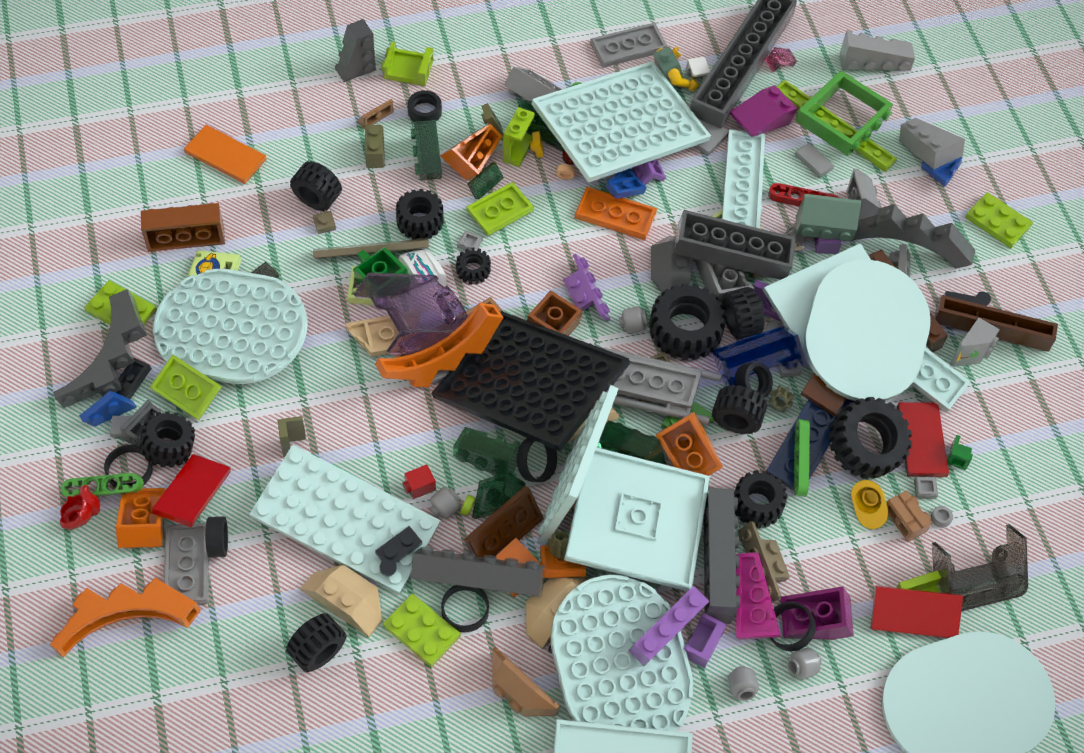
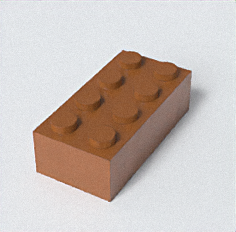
[141,203,225,252]

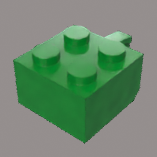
[353,247,410,304]

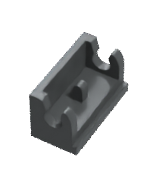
[120,400,164,446]

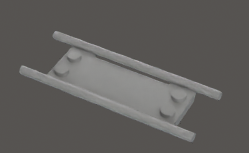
[597,346,723,425]

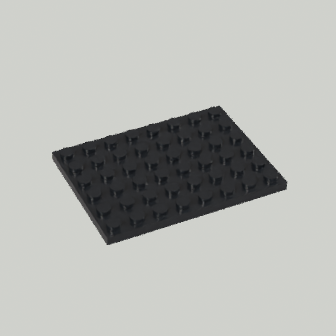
[431,311,630,451]

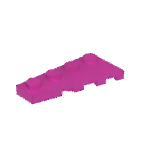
[736,552,781,640]

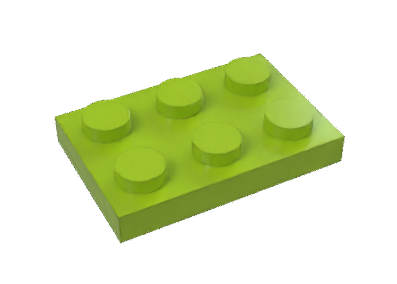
[466,182,534,236]
[965,192,1033,248]
[84,280,157,325]
[150,354,222,420]
[383,593,461,668]

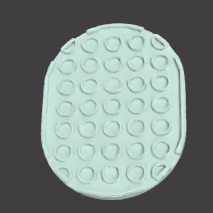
[804,260,930,401]
[153,269,308,384]
[551,575,693,731]
[882,632,1055,753]

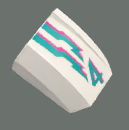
[398,248,447,297]

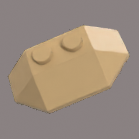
[300,564,382,637]
[526,577,589,649]

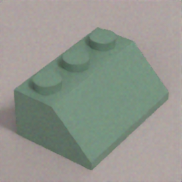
[795,194,861,241]

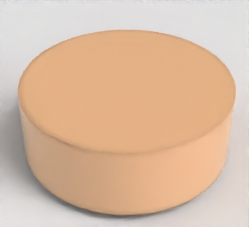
[556,164,575,180]

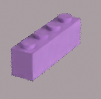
[628,586,709,666]

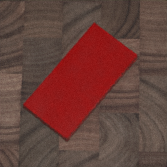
[897,402,949,477]
[152,454,231,527]
[870,585,963,638]

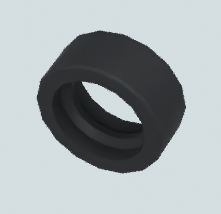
[408,90,442,125]
[735,362,773,398]
[205,516,228,557]

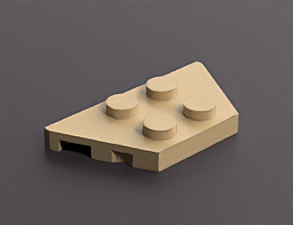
[345,310,421,357]

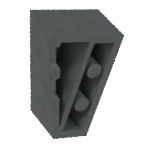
[335,19,376,82]

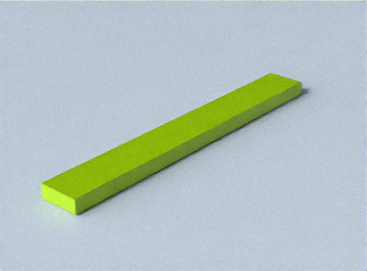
[776,80,897,172]

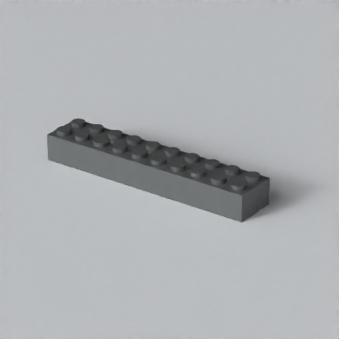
[690,0,797,128]

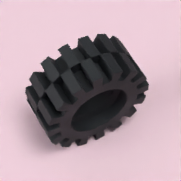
[456,247,491,285]

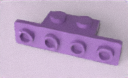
[563,253,611,322]

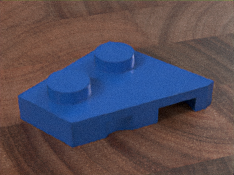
[921,157,962,187]
[606,168,647,199]
[79,391,136,427]

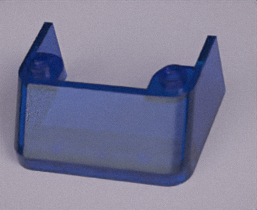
[712,326,807,386]

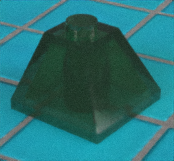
[472,472,526,519]

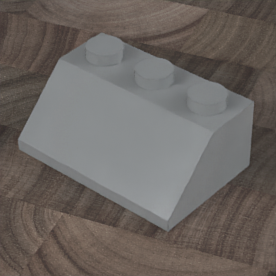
[504,66,562,105]

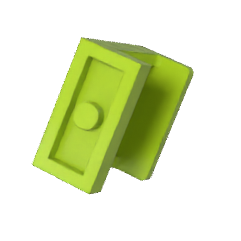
[381,41,434,86]
[503,107,535,167]

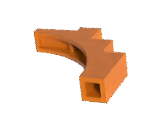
[375,303,504,387]
[50,578,201,658]

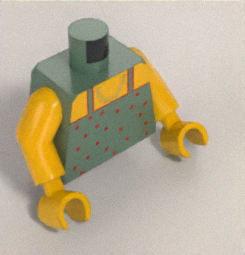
[653,47,700,92]

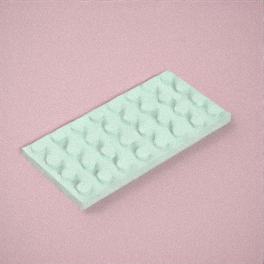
[249,445,441,595]

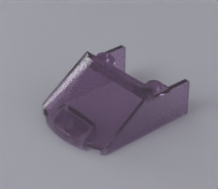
[354,273,468,355]

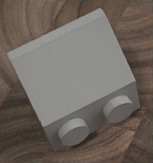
[846,168,881,220]

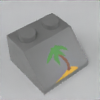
[950,318,1000,367]

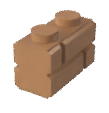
[886,490,932,542]

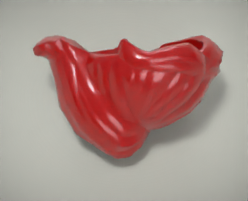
[60,485,100,530]

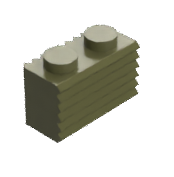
[365,125,385,168]

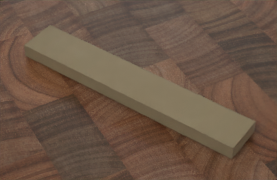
[313,238,429,259]

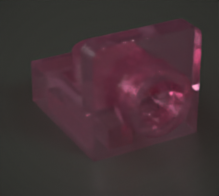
[765,47,797,72]

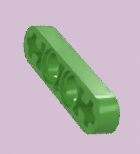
[794,419,810,497]
[61,473,144,497]

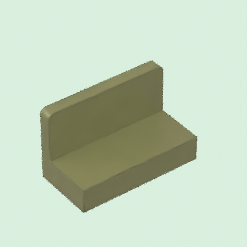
[277,416,306,457]

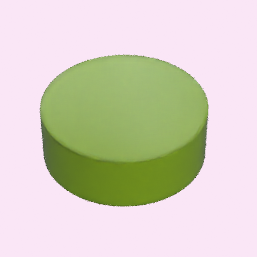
[460,494,476,516]

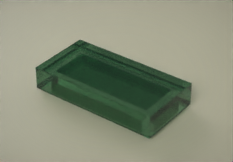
[467,162,504,199]

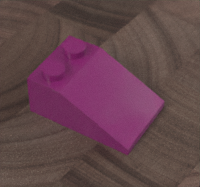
[729,85,798,137]
[781,586,854,640]

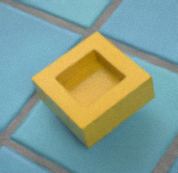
[530,131,544,158]

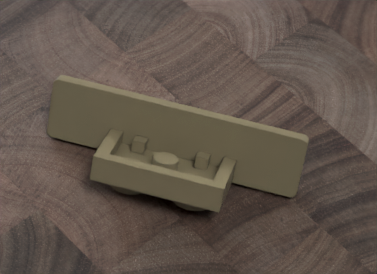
[738,521,790,603]

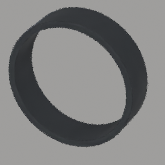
[517,438,558,482]
[104,445,153,488]
[441,585,489,633]
[770,602,816,651]

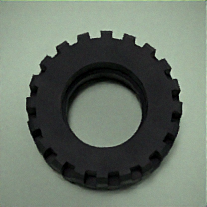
[649,284,726,361]
[829,397,912,479]

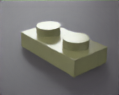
[481,103,504,136]

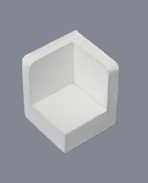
[686,57,710,81]

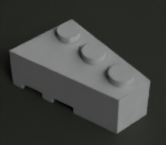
[899,118,965,170]

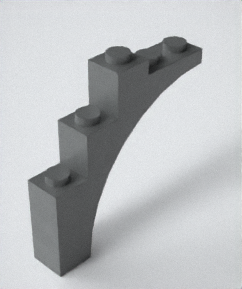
[852,204,975,269]
[53,289,147,408]

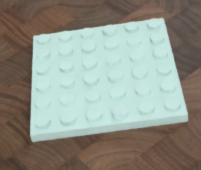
[537,385,619,545]

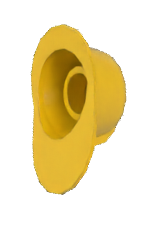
[851,480,888,529]

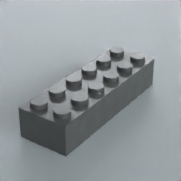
[673,210,796,280]
[703,488,740,624]

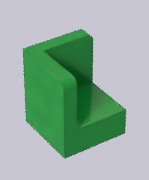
[947,435,973,470]

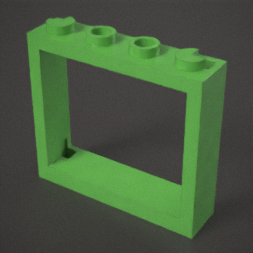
[795,70,893,156]

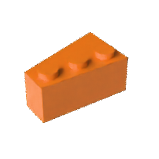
[440,124,503,180]

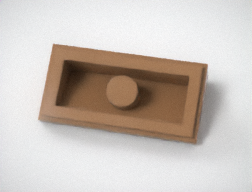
[357,99,394,129]

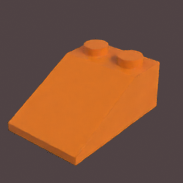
[656,412,723,476]
[116,488,165,548]

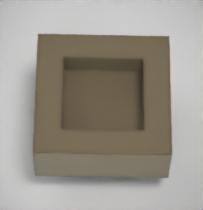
[313,211,336,234]

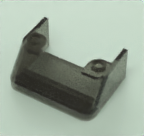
[932,524,1028,611]

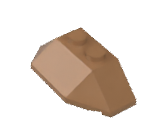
[492,646,560,717]

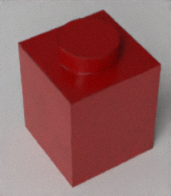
[402,464,436,500]

